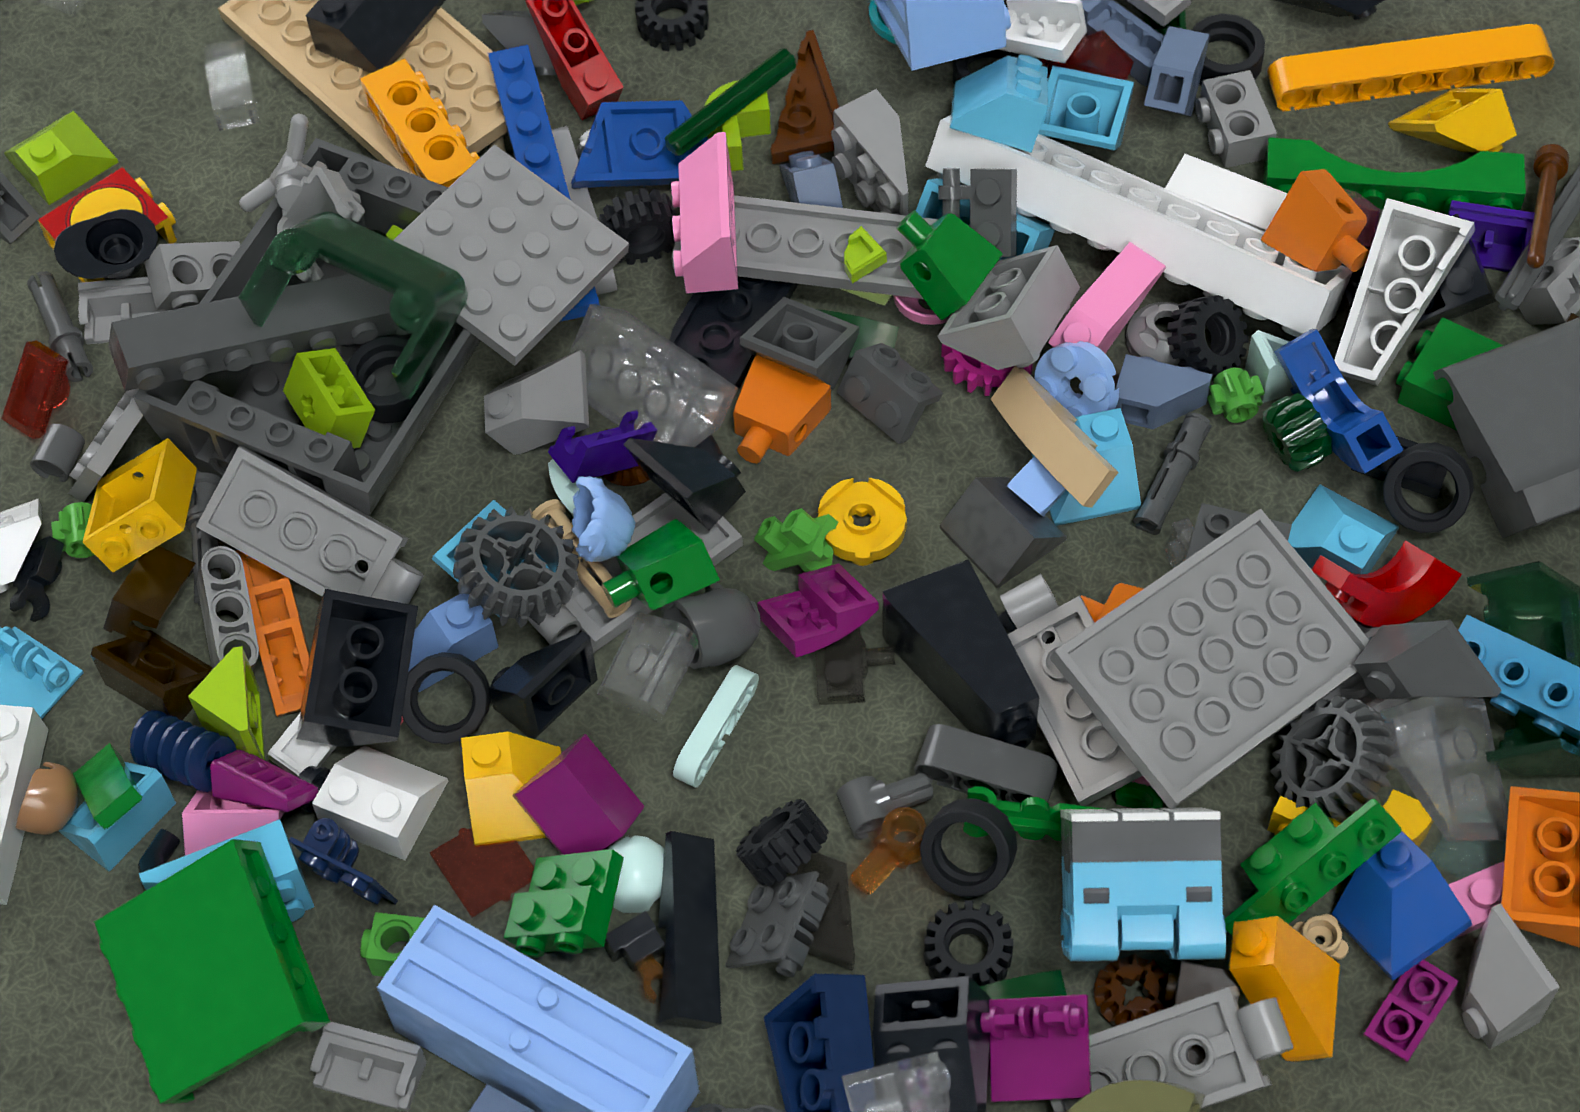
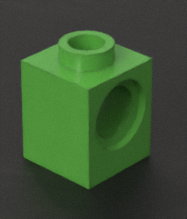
[361,912,425,977]

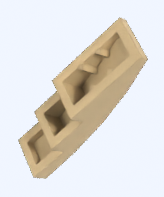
[991,366,1119,508]

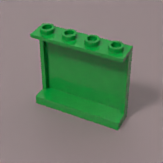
[94,839,330,1104]

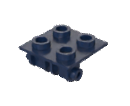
[289,818,398,905]

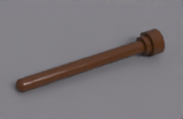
[1527,144,1569,269]

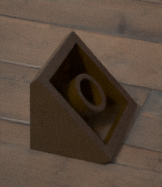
[90,630,212,720]

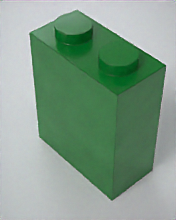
[1396,317,1503,431]

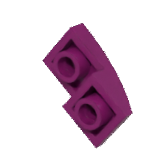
[1363,960,1458,1063]

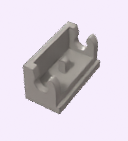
[78,276,173,344]
[310,1021,427,1112]

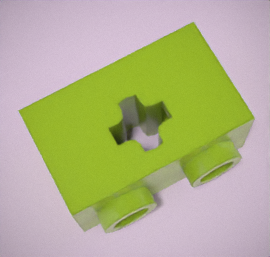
[283,348,375,449]

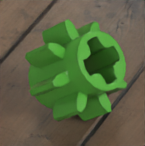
[1207,368,1265,423]
[51,502,95,558]

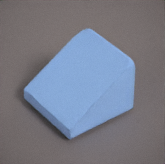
[1007,456,1066,517]

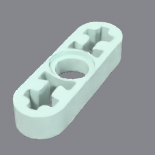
[673,665,759,788]

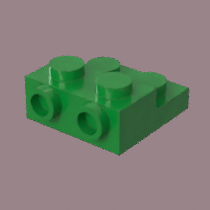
[504,849,624,957]

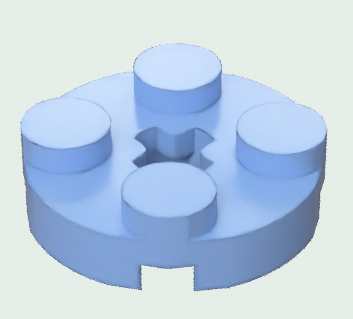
[1035,341,1119,418]

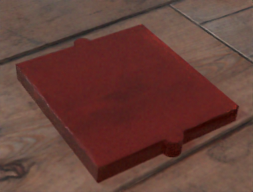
[429,827,534,918]

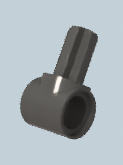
[836,773,934,840]

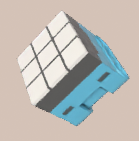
[1061,807,1226,961]

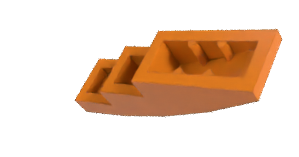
[236,550,310,717]

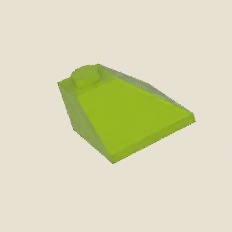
[4,111,119,205]

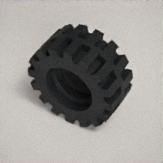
[1167,295,1248,376]

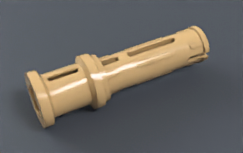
[532,499,632,618]

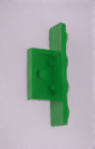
[1224,799,1402,936]

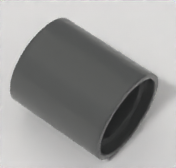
[30,424,85,482]

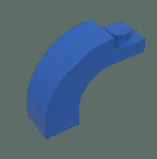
[1274,329,1403,474]

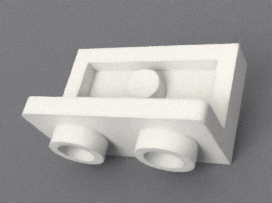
[998,0,1087,63]

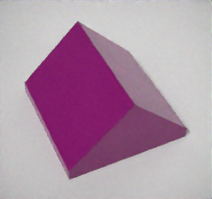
[512,734,645,855]

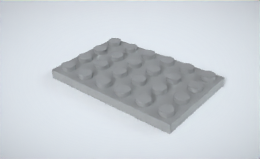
[1049,508,1370,809]

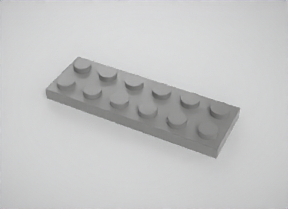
[671,195,938,299]

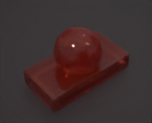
[1,340,70,439]

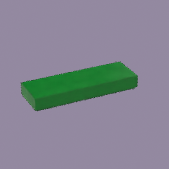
[73,743,143,830]

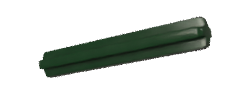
[665,48,796,156]

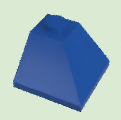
[1332,831,1473,981]

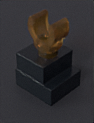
[604,911,665,1003]

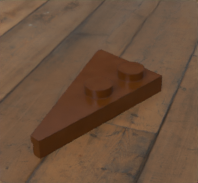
[771,30,839,164]

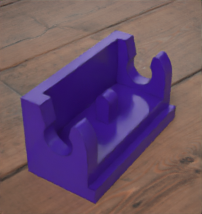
[1448,200,1534,272]
[548,410,658,483]

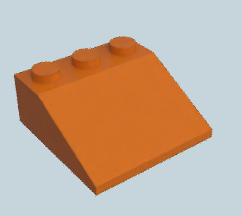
[1501,786,1580,948]

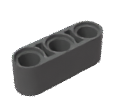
[914,724,1060,803]

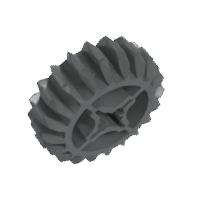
[453,505,579,628]
[1270,695,1399,823]

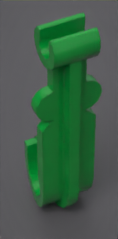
[963,782,1163,841]

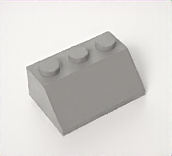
[938,245,1080,370]

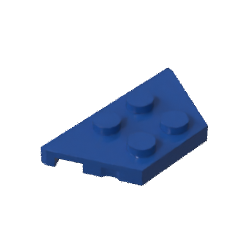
[571,100,709,188]

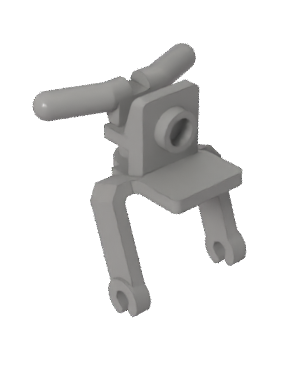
[239,114,365,282]

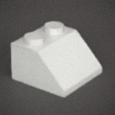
[312,746,448,860]

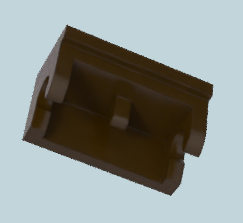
[103,546,196,642]

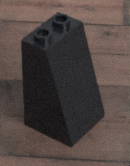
[882,559,1040,748]

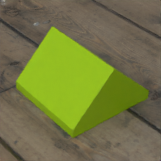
[188,646,265,760]

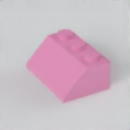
[671,132,738,293]

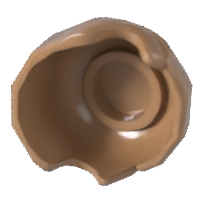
[16,762,79,835]

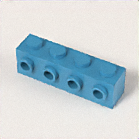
[1458,615,1580,747]

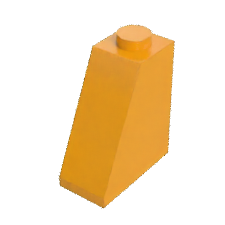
[1229,916,1340,1062]

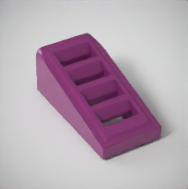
[210,750,318,812]

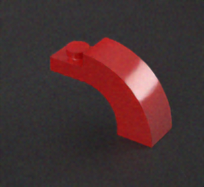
[1311,540,1462,627]

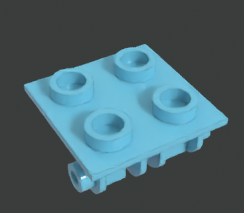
[0,626,84,719]

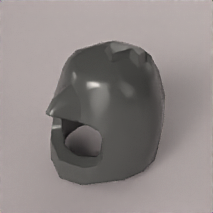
[661,582,761,669]

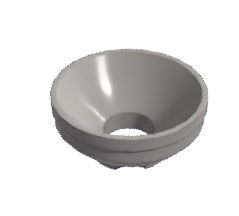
[1125,302,1180,366]

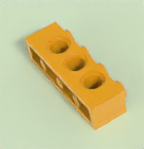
[360,58,480,188]

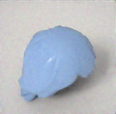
[572,476,636,562]

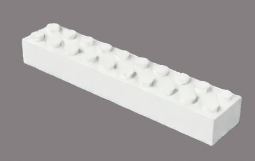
[925,115,1353,337]

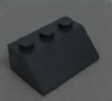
[305,0,446,73]
[296,589,418,747]

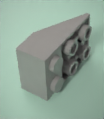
[831,89,908,216]

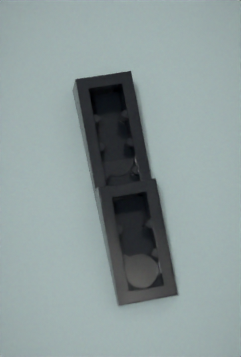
[658,831,722,1029]

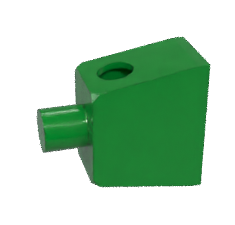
[896,210,1003,321]
[602,519,720,610]

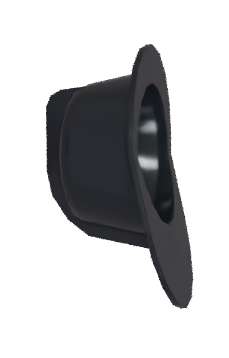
[54,209,158,279]

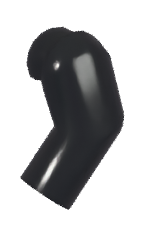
[138,829,180,891]

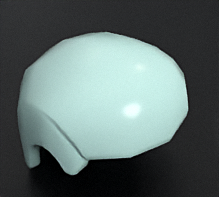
[608,835,665,913]

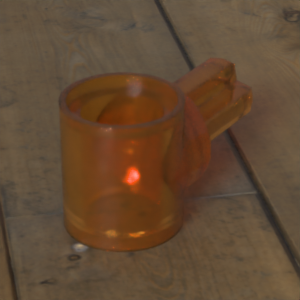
[850,807,926,895]

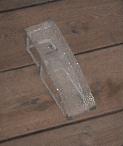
[204,37,260,131]

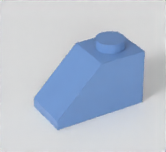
[409,594,498,692]

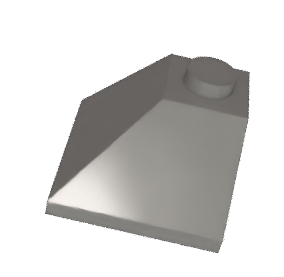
[484,350,589,455]
[1461,903,1560,1049]

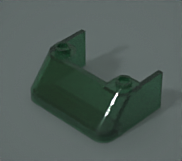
[238,212,468,400]
[1467,561,1580,776]

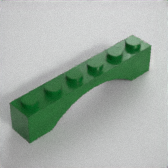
[1263,137,1526,215]

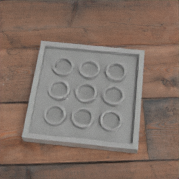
[378,144,629,366]

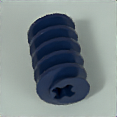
[130,709,237,792]

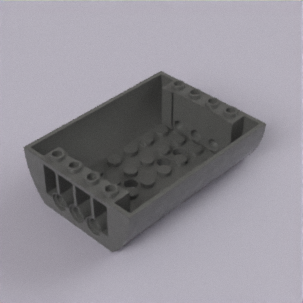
[133,138,481,516]

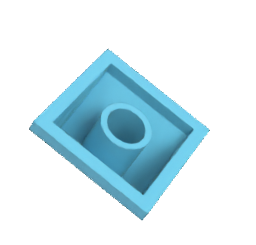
[1038,66,1134,150]
[59,762,176,872]

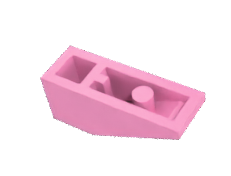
[1048,242,1166,354]

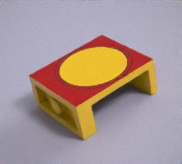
[38,167,177,283]

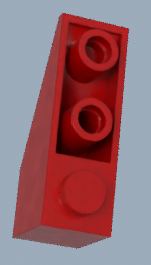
[526,0,624,120]

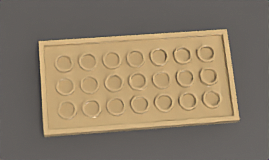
[218,0,545,174]

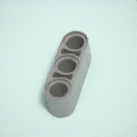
[197,546,259,671]

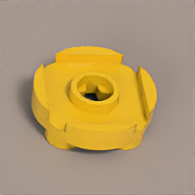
[818,478,907,566]

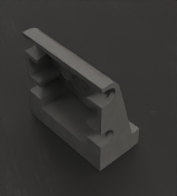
[1433,317,1580,539]

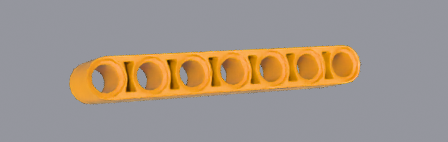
[1267,24,1555,111]

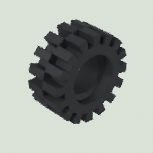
[635,0,709,51]
[599,188,676,265]
[736,799,829,886]
[924,900,1013,987]

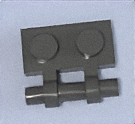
[938,168,1017,257]

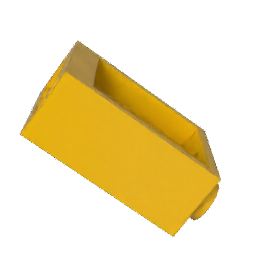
[83,438,197,572]

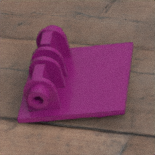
[981,994,1091,1102]

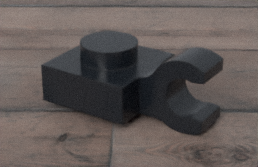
[10,536,64,622]

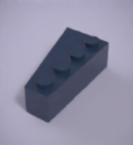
[764,974,879,1112]

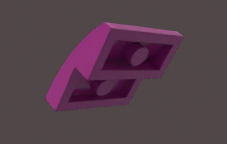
[757,563,879,658]

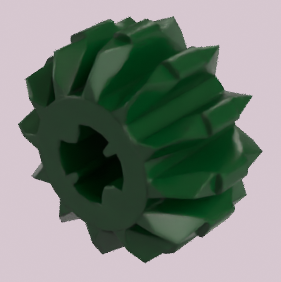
[1262,393,1332,472]

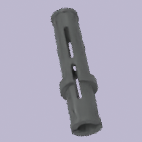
[27,271,93,382]
[1133,413,1212,535]

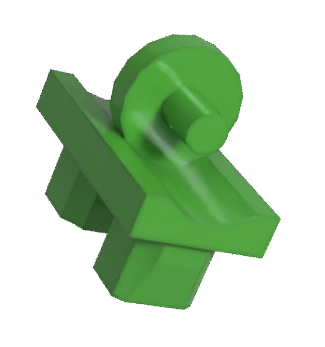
[754,508,838,572]

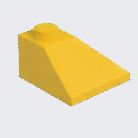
[1388,88,1517,153]
[461,732,561,847]

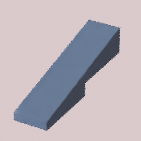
[1081,0,1165,87]

